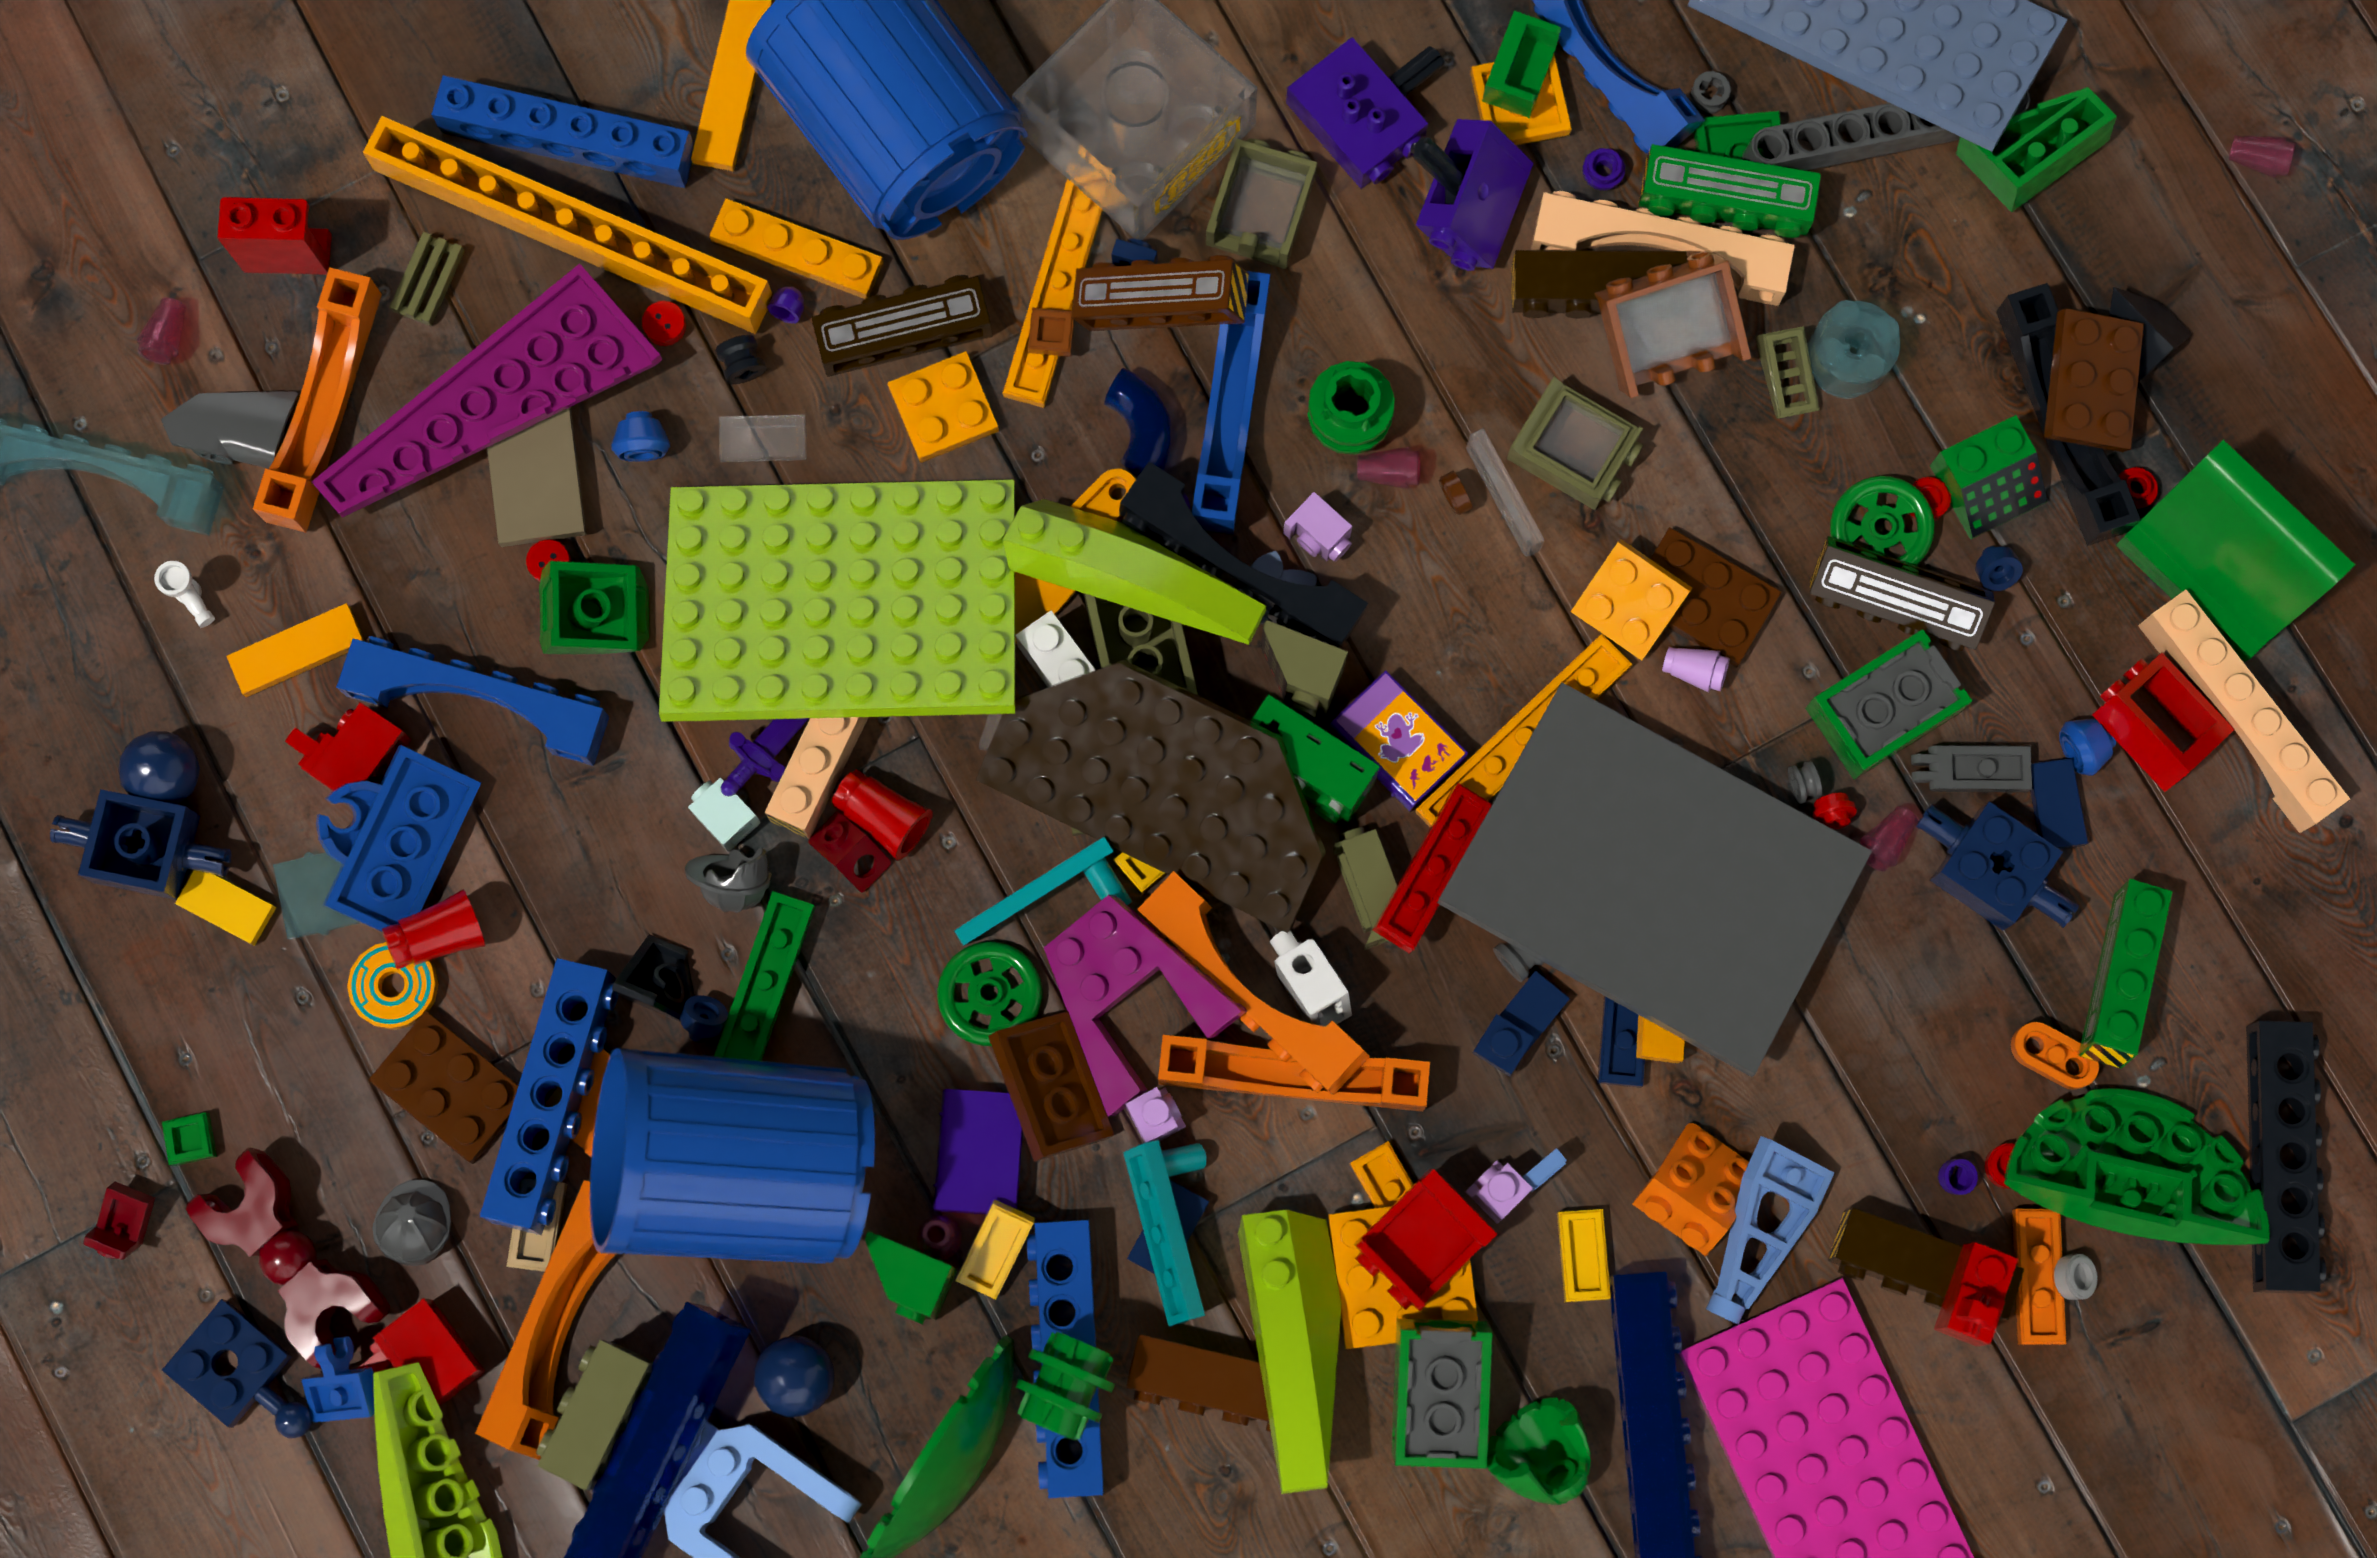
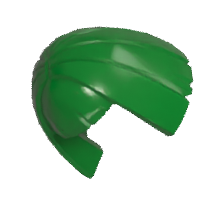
[1487,1398,1591,1505]

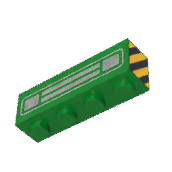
[1638,144,1821,238]
[2078,879,2173,1069]

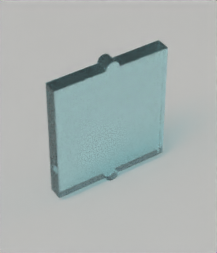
[273,852,360,940]

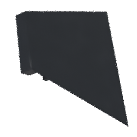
[2109,287,2192,383]
[612,934,695,1022]

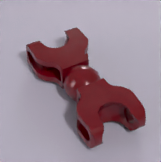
[186,1147,390,1369]

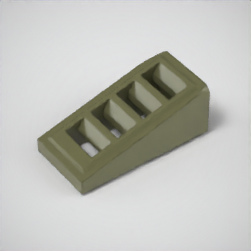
[1755,326,1819,419]

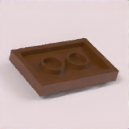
[2044,308,2144,452]
[1650,527,1782,668]
[368,1011,519,1164]
[988,1011,1114,1162]

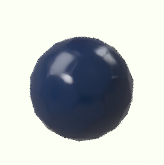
[118,731,200,805]
[754,1336,834,1417]

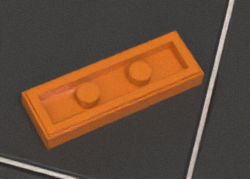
[2012,1209,2066,1345]

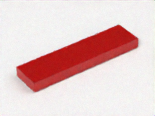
[1372,783,1492,954]

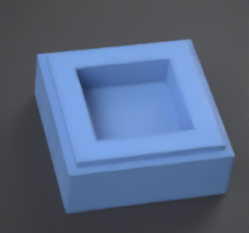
[1522,1148,1567,1192]

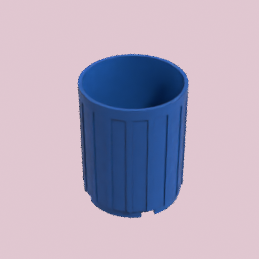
[746,0,1028,240]
[590,1048,875,1264]

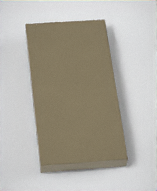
[487,407,587,547]

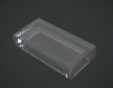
[719,414,807,462]

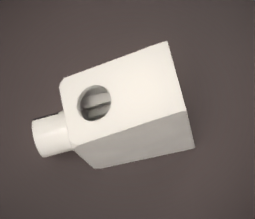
[1270,928,1352,1027]

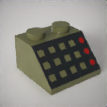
[1261,620,1348,719]

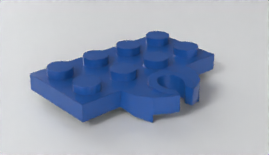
[316,745,481,932]

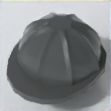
[685,848,772,913]
[372,1179,452,1266]

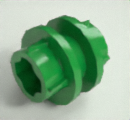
[1307,361,1395,455]
[1016,1331,1115,1441]

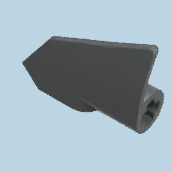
[161,391,299,469]

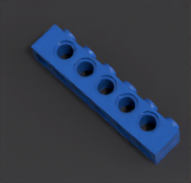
[431,75,694,188]
[479,958,619,1235]
[1027,1220,1104,1498]

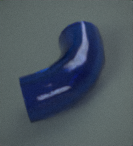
[1104,368,1173,476]

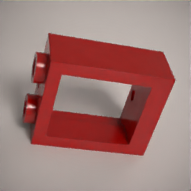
[2092,653,2235,792]

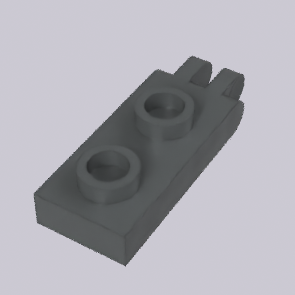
[1911,746,2032,792]

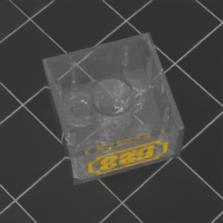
[1012,0,1257,240]

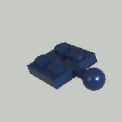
[162,1299,312,1439]

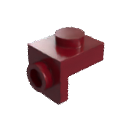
[83,1182,155,1260]

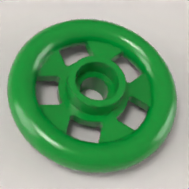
[1830,476,1935,566]
[937,942,1043,1046]

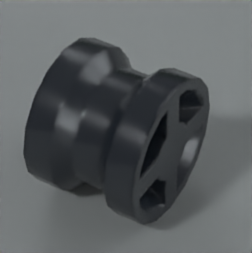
[715,335,766,385]

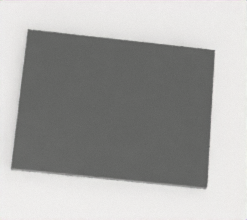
[1437,682,1872,1077]

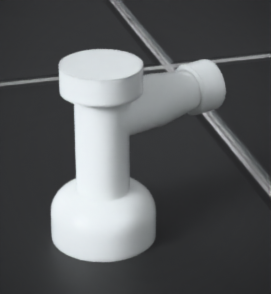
[154,561,215,628]

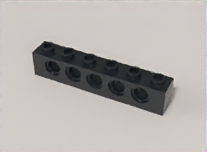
[2246,1021,2326,1294]

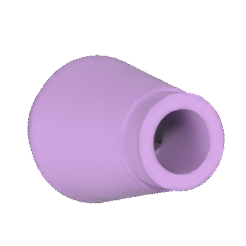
[1662,647,1730,693]

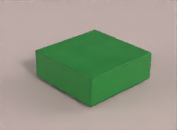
[162,1112,217,1166]

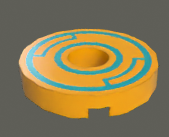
[347,942,438,1030]

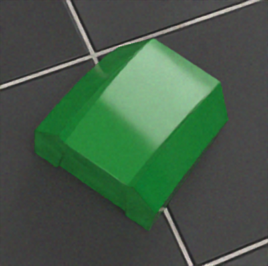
[539,561,650,654]

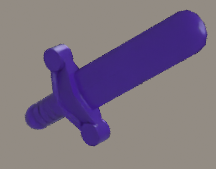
[721,718,809,797]

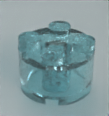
[1807,300,1900,398]

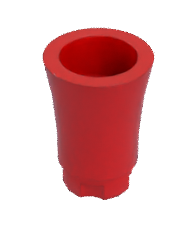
[832,769,933,861]
[382,889,485,969]

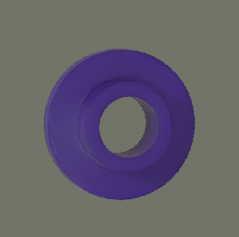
[1582,148,1625,190]

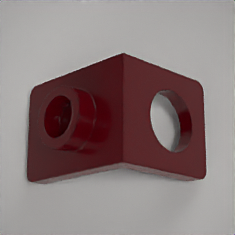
[808,812,891,893]

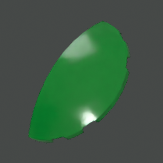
[2004,1089,2270,1245]
[859,1335,1014,1558]

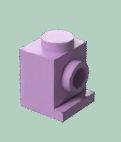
[1283,492,1352,562]
[1125,1087,1186,1143]
[1466,1160,1533,1223]

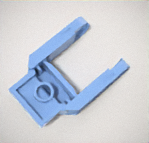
[631,1405,862,1558]

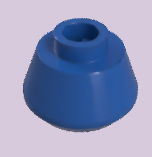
[611,411,670,462]
[2059,719,2116,776]

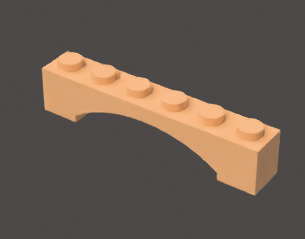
[1531,191,1795,306]
[2138,590,2350,833]

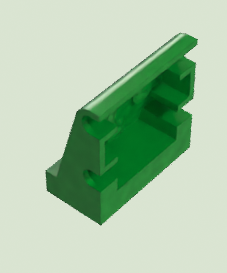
[2116,440,2355,663]

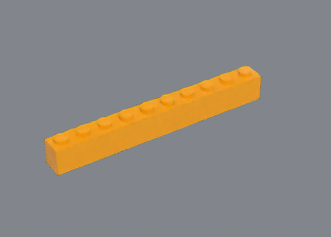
[363,116,773,334]

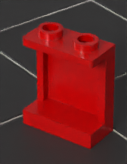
[217,197,332,275]
[1353,1169,1497,1311]

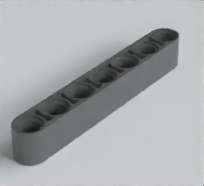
[1742,91,2030,171]

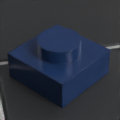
[1111,238,1158,266]
[1472,1014,1534,1077]

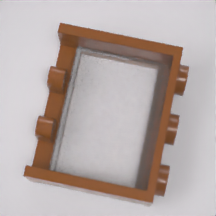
[1595,251,1751,398]

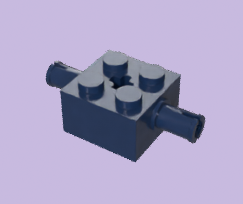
[50,789,232,900]
[1915,801,2079,931]

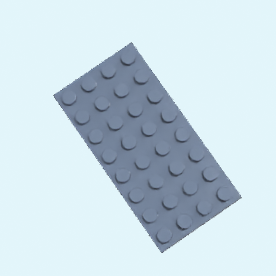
[1688,0,2068,152]

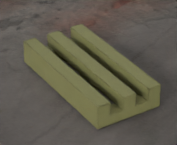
[390,232,465,326]

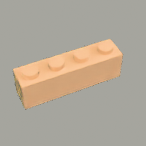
[765,717,868,839]

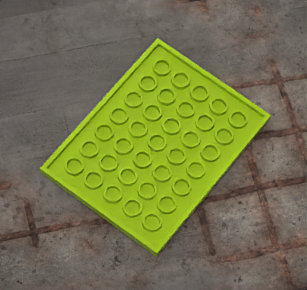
[659,480,1015,722]

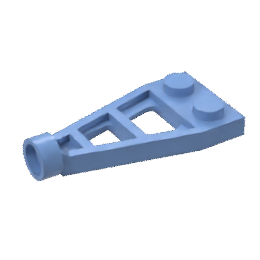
[1706,1136,1834,1325]

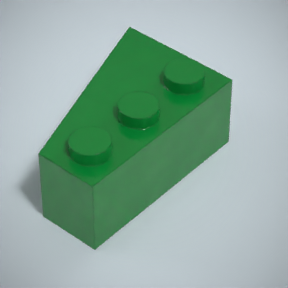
[1956,87,2117,213]

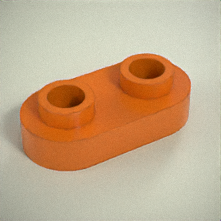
[2011,1022,2099,1090]

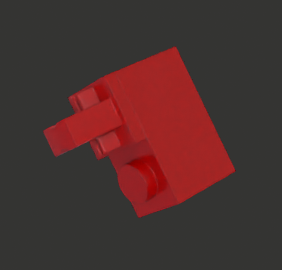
[285,702,412,791]
[1934,1242,2018,1346]
[357,1298,485,1405]

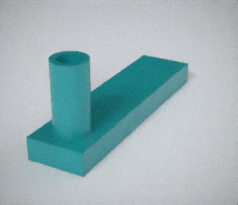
[953,837,1133,946]
[1123,1140,1207,1326]

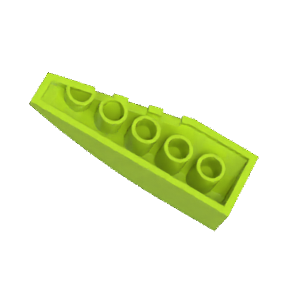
[1003,499,1266,645]
[1238,1210,1341,1494]
[373,1362,503,1558]

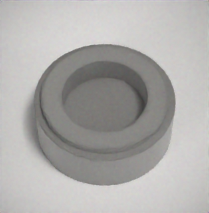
[2054,1254,2097,1300]

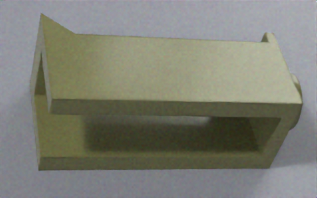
[1333,827,1397,950]

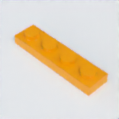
[709,198,884,299]

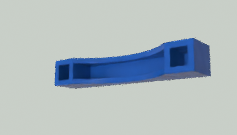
[1192,271,1270,535]

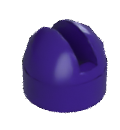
[767,286,805,323]
[1937,1159,1978,1195]

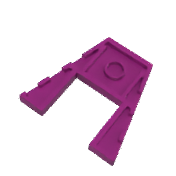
[1044,895,1247,1117]

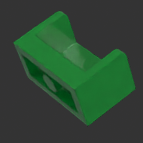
[1482,11,1562,118]

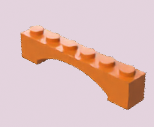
[252,267,382,533]
[1137,871,1370,1095]
[1158,1035,1430,1112]
[475,1180,616,1460]

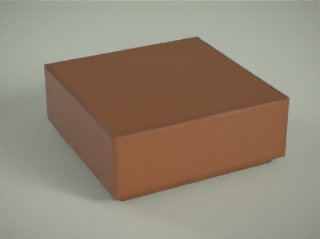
[1028,308,1075,357]

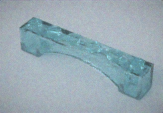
[0,418,224,536]

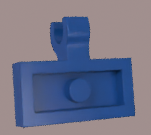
[301,1336,375,1423]

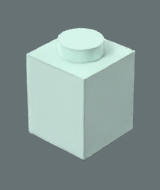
[688,777,761,852]

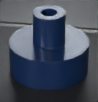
[1975,546,2023,591]
[680,995,728,1042]

